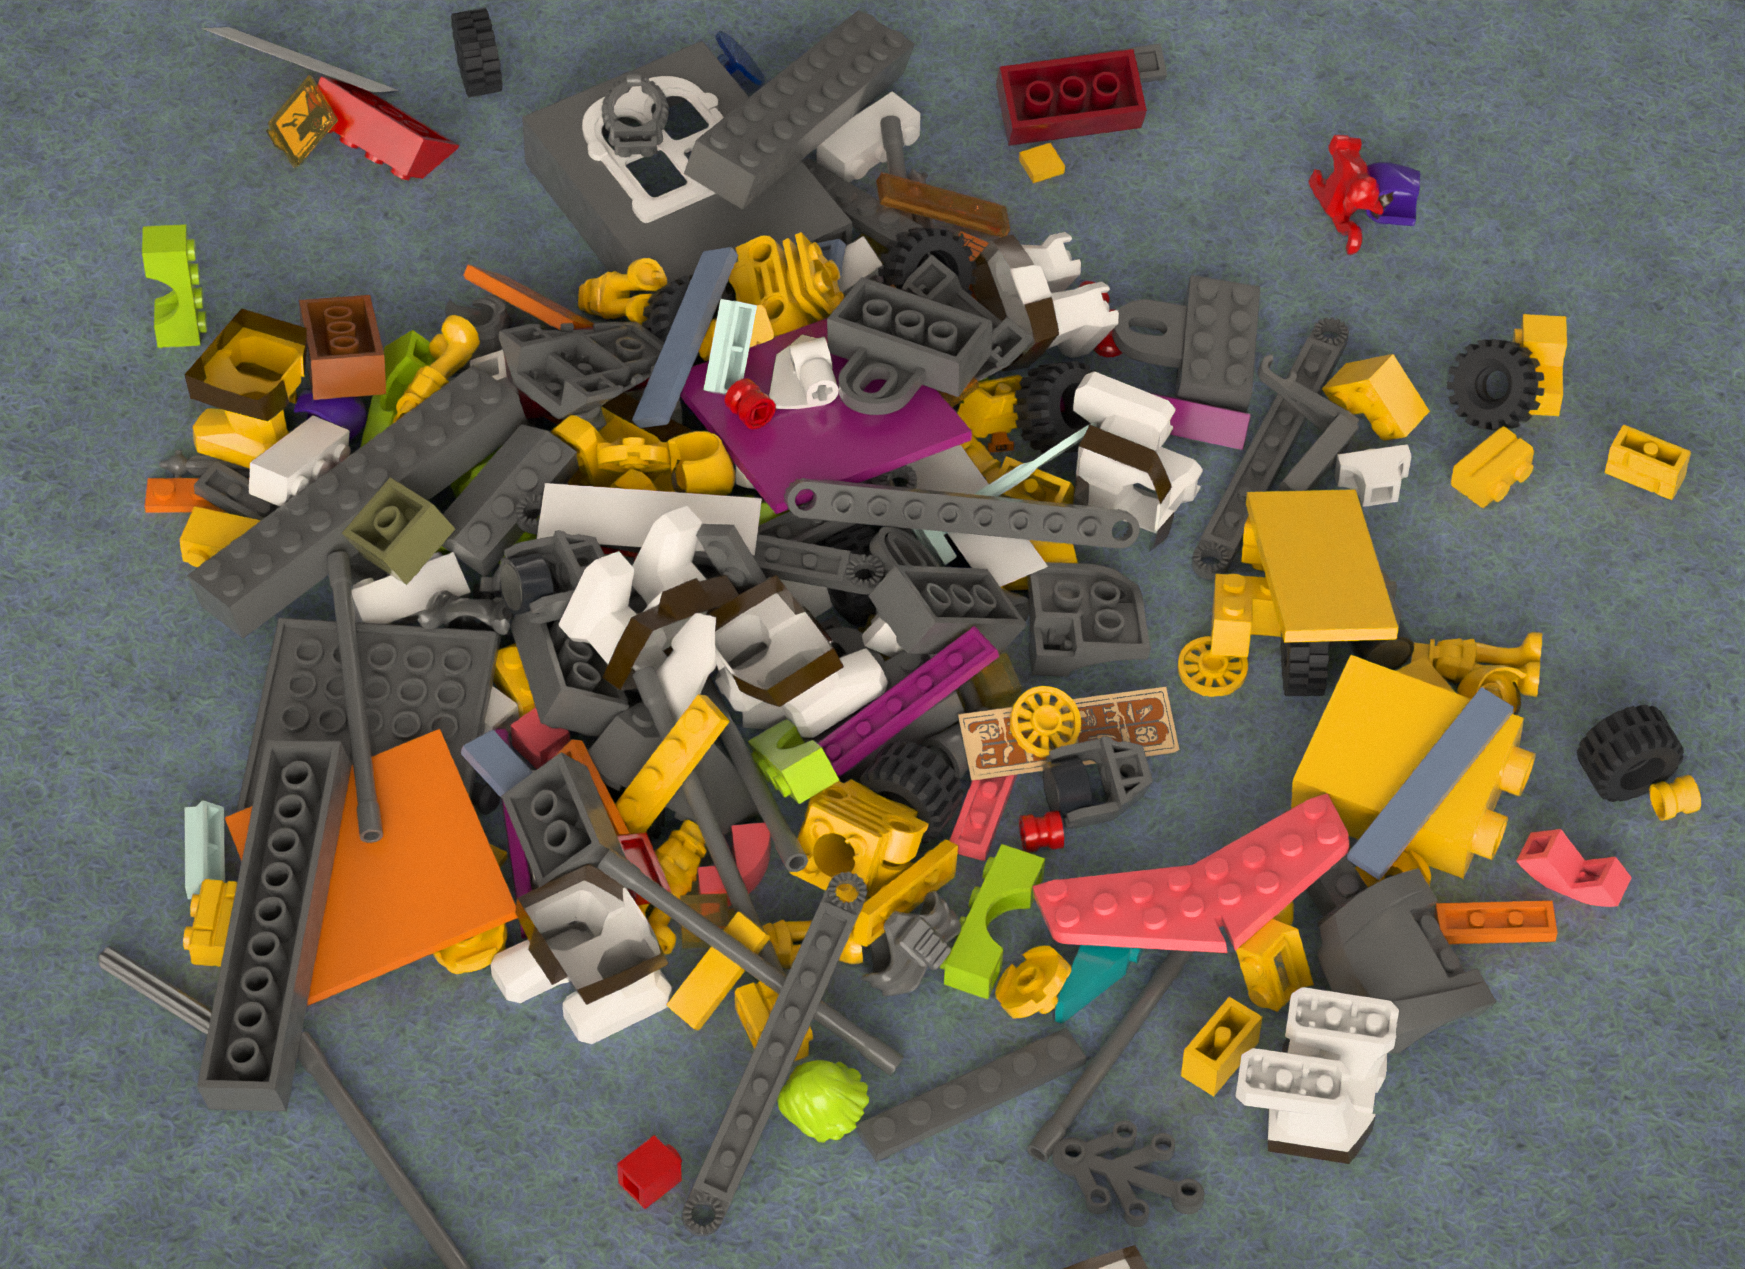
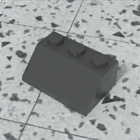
[501,752,626,887]

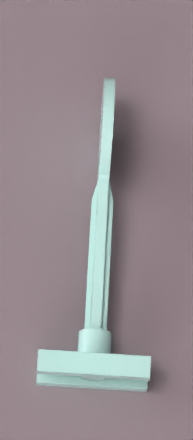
[910,422,1098,567]

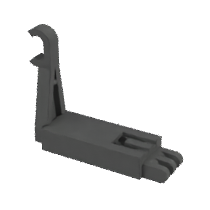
[1257,354,1360,491]

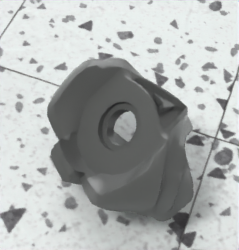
[860,891,961,996]

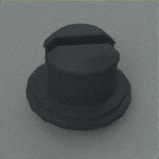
[471,782,501,815]

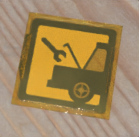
[266,75,338,168]

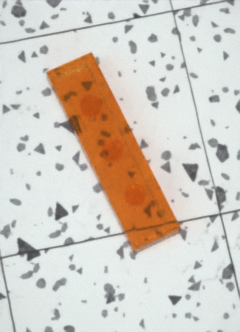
[876,172,1010,238]

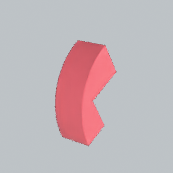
[698,822,771,914]
[1516,829,1632,907]

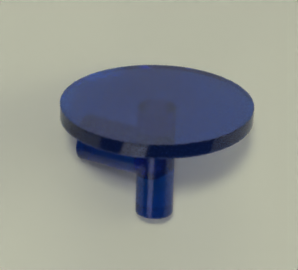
[715,31,765,86]

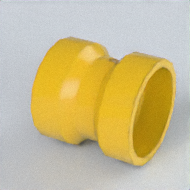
[1649,774,1701,821]

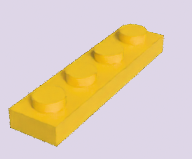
[615,694,730,834]
[853,839,958,947]

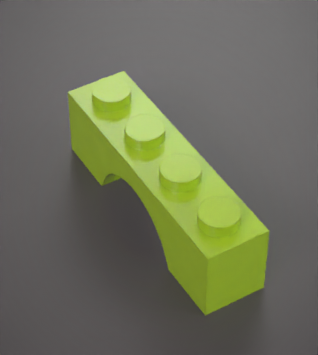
[142,224,207,348]
[360,330,436,448]
[747,719,839,804]
[940,844,1045,999]

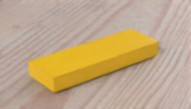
[666,911,771,1030]

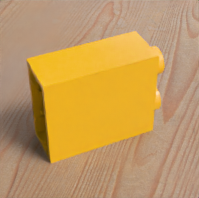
[1291,655,1536,879]

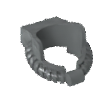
[601,72,669,158]

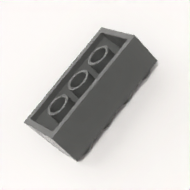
[442,424,579,577]

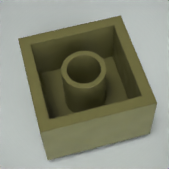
[342,477,455,585]

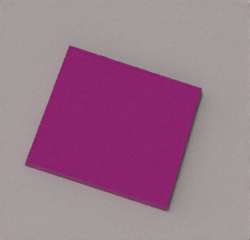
[680,318,972,514]

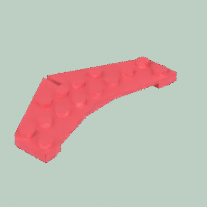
[1032,793,1350,953]

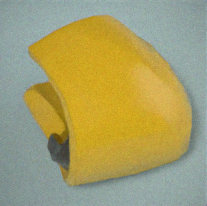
[668,431,736,496]
[1457,665,1526,716]

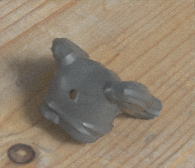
[445,295,513,373]
[417,590,514,650]

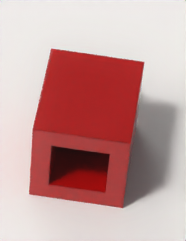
[617,1135,682,1209]

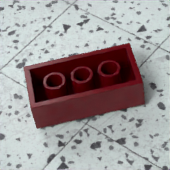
[996,49,1147,146]

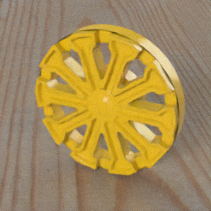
[1177,636,1248,697]
[1010,686,1081,758]

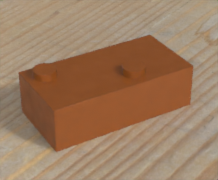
[299,295,386,400]

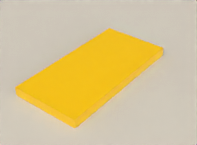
[1246,489,1398,643]

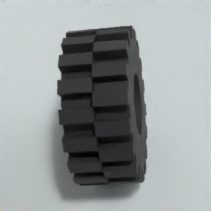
[451,7,503,98]
[1447,339,1545,430]
[1280,633,1329,696]

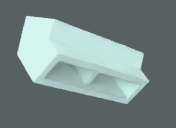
[704,299,757,395]
[184,800,225,899]

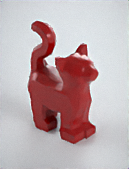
[1308,135,1383,255]

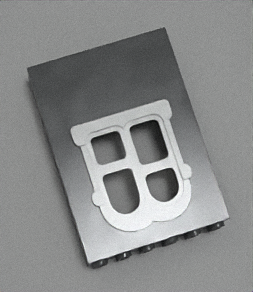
[522,41,852,301]

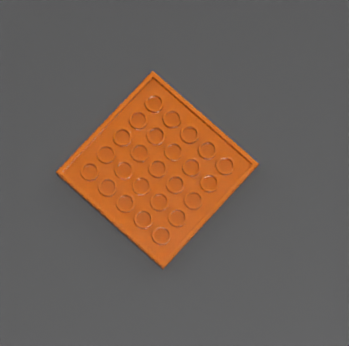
[225,729,518,1006]

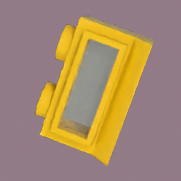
[1236,919,1314,1012]

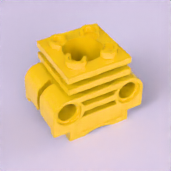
[729,232,845,338]
[790,779,929,902]

